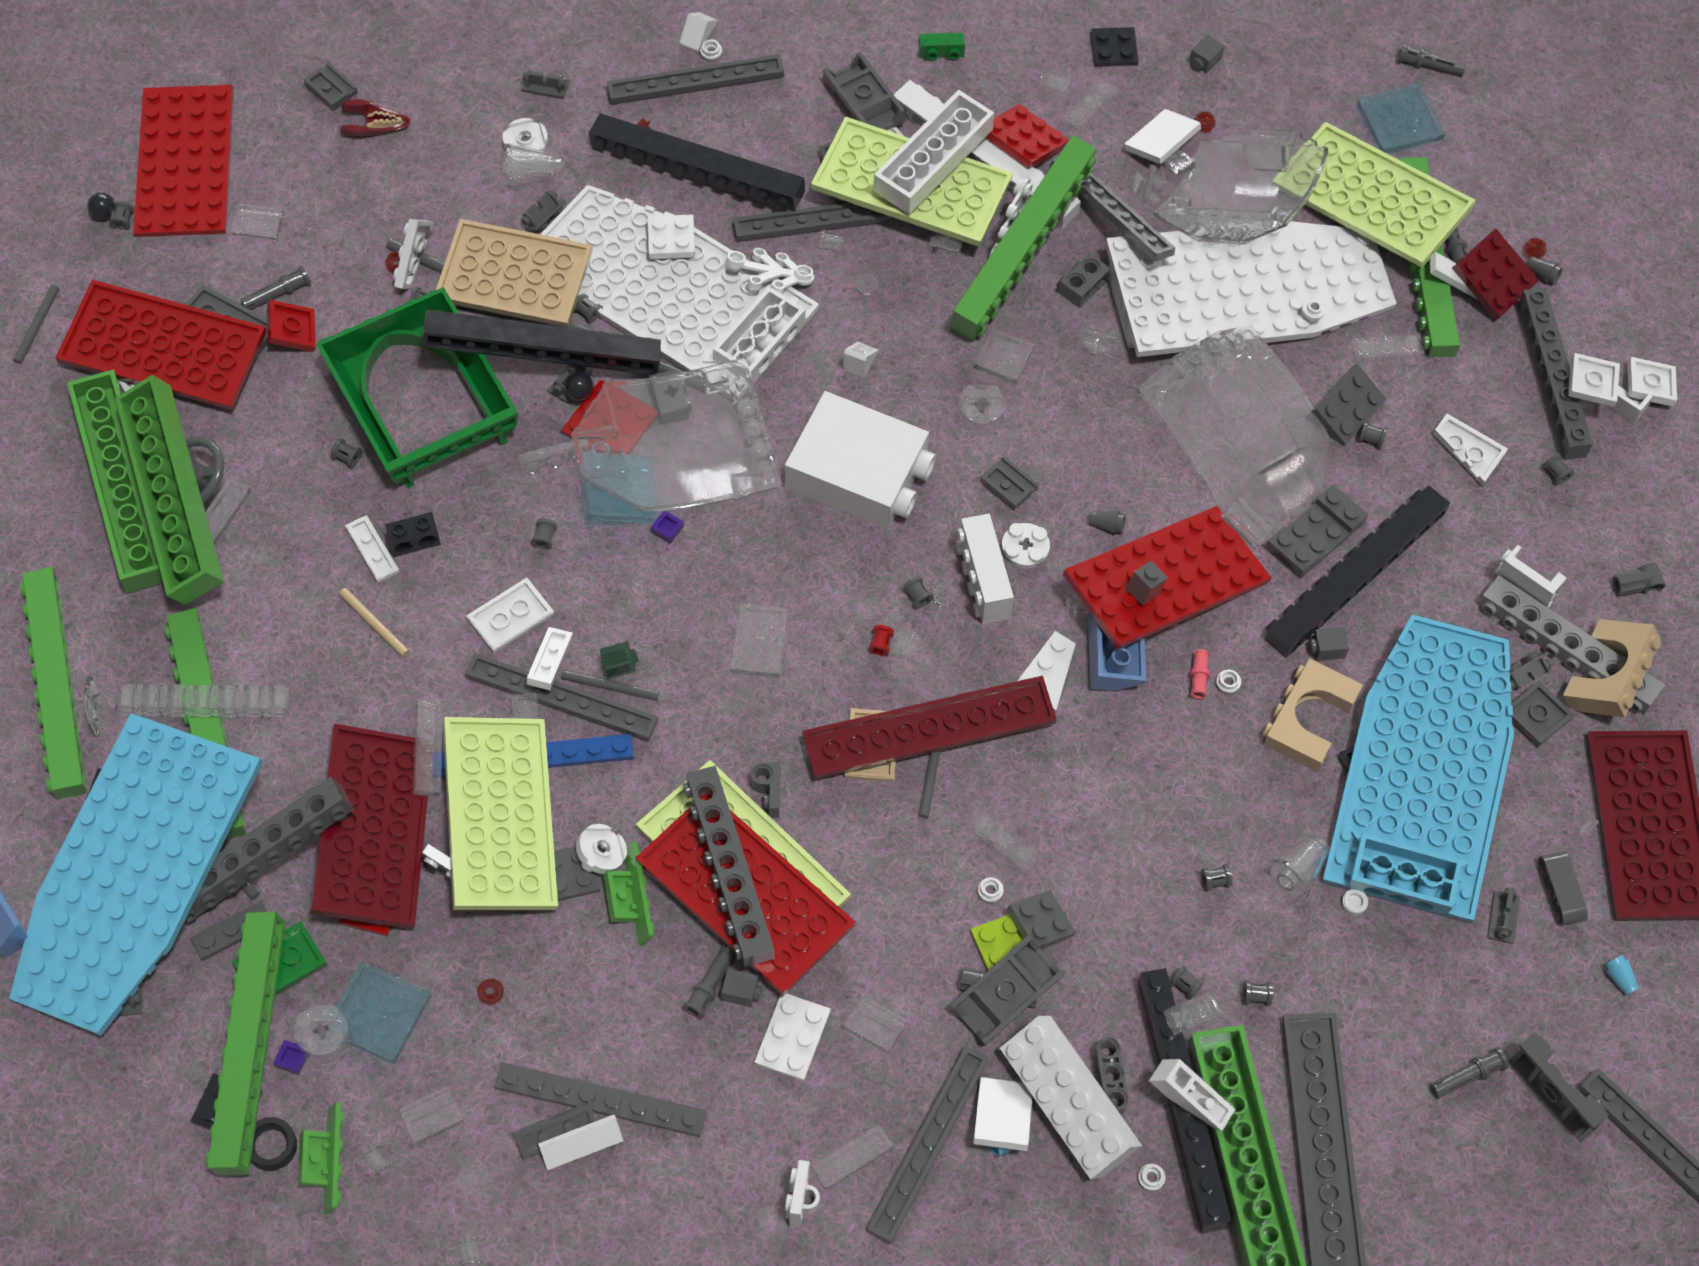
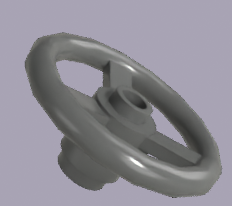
[186,436,225,502]

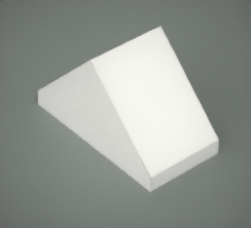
[679,12,718,52]
[843,342,879,378]

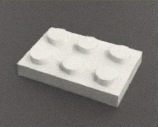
[754,993,831,1082]

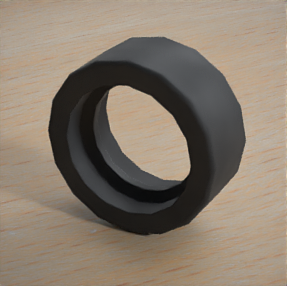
[251,1117,297,1171]

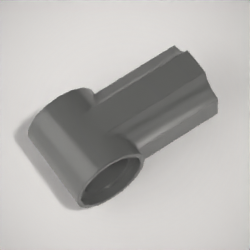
[1612,563,1666,596]

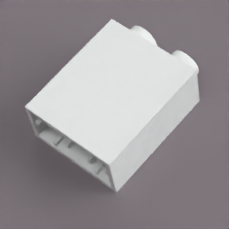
[785,391,936,530]

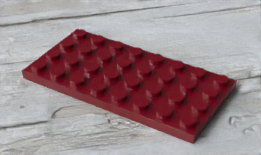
[310,723,433,929]
[1586,730,1699,921]

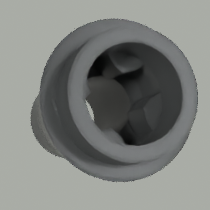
[1527,256,1563,284]
[1089,511,1126,534]

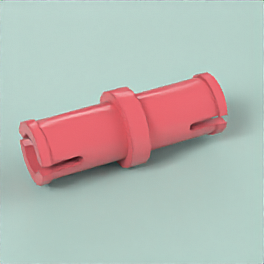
[1190,649,1210,699]

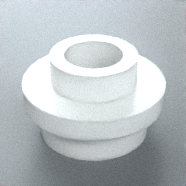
[700,39,722,61]
[1302,299,1325,322]
[1216,669,1241,694]
[978,877,1004,903]
[1138,1164,1165,1191]

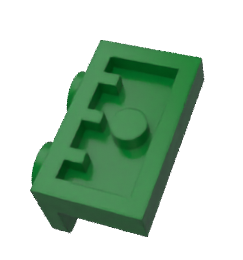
[920,33,965,60]

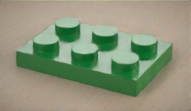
[232,921,327,996]

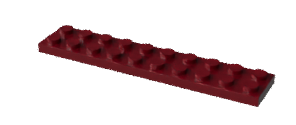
[802,675,1057,780]

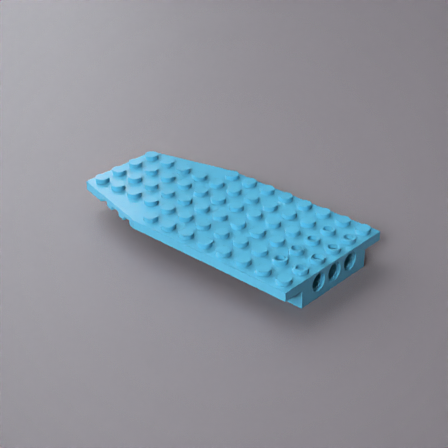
[1322,615,1514,923]
[9,713,264,1036]

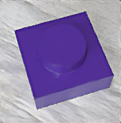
[651,510,684,543]
[273,1040,310,1075]

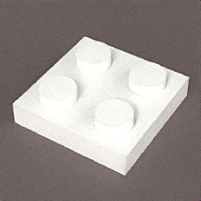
[648,215,695,259]
[1568,353,1620,407]
[1627,357,1677,407]

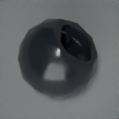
[87,192,114,221]
[567,372,594,401]

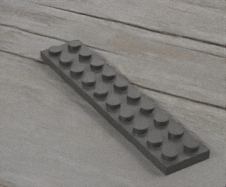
[1282,1013,1366,1266]

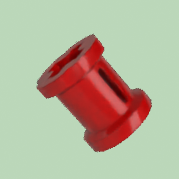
[868,625,894,657]

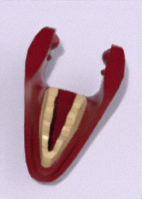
[340,99,410,137]

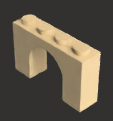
[1563,619,1661,717]
[1263,658,1363,772]

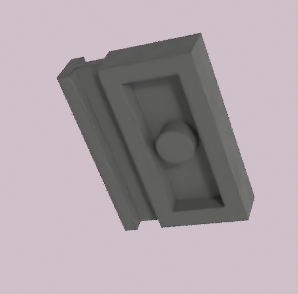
[303,62,358,110]
[980,456,1039,510]

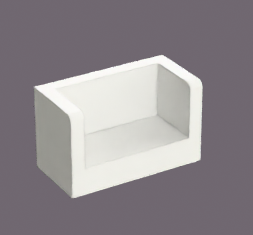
[1606,386,1653,424]

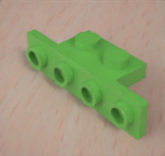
[603,842,654,945]
[298,1102,344,1214]

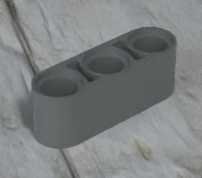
[1538,851,1588,925]
[1094,1037,1129,1115]

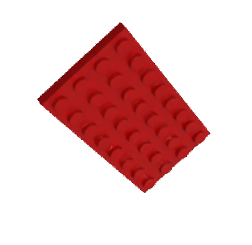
[133,85,233,237]
[55,279,267,410]
[1062,506,1272,650]
[635,795,856,996]

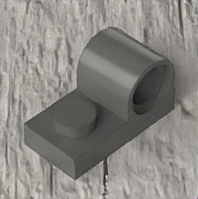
[751,762,781,818]

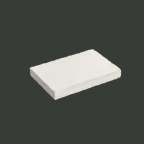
[1124,109,1201,164]
[466,578,555,653]
[974,1077,1032,1151]

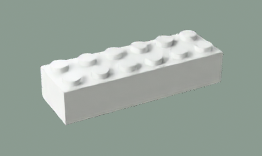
[873,90,994,214]
[1000,1016,1142,1179]

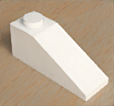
[1149,1059,1235,1131]

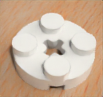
[503,118,548,159]
[1002,523,1050,568]
[576,824,627,874]

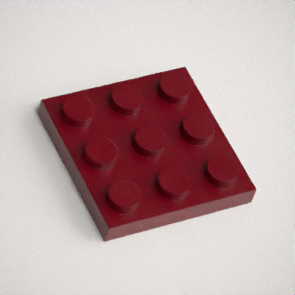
[1452,228,1539,320]

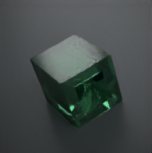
[599,641,639,680]

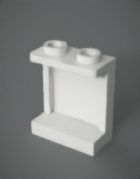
[1495,545,1566,608]

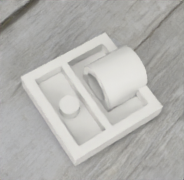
[785,1160,820,1228]

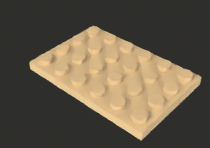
[436,219,593,328]

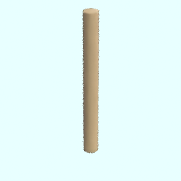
[339,588,410,658]

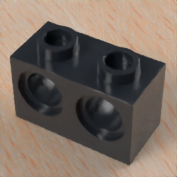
[385,512,441,557]

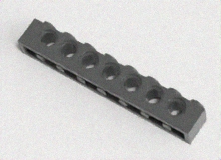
[1518,288,1593,460]
[683,765,774,967]
[183,777,354,926]

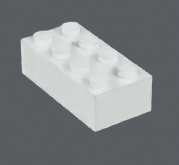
[956,513,1014,624]

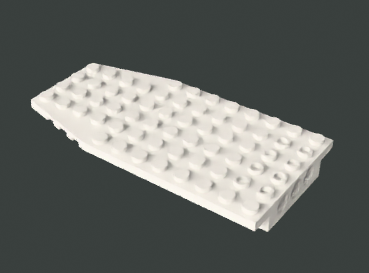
[540,185,819,403]
[1105,220,1397,357]

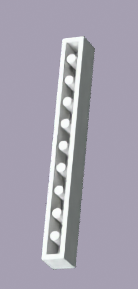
[894,80,1081,229]

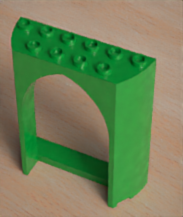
[315,287,518,488]

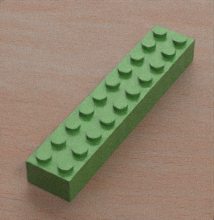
[950,135,1097,342]
[67,369,163,594]
[115,375,224,605]
[1188,1024,1306,1266]

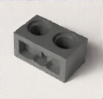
[1059,253,1111,308]

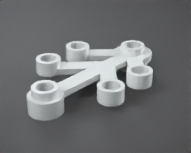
[990,177,1033,256]
[726,248,814,294]

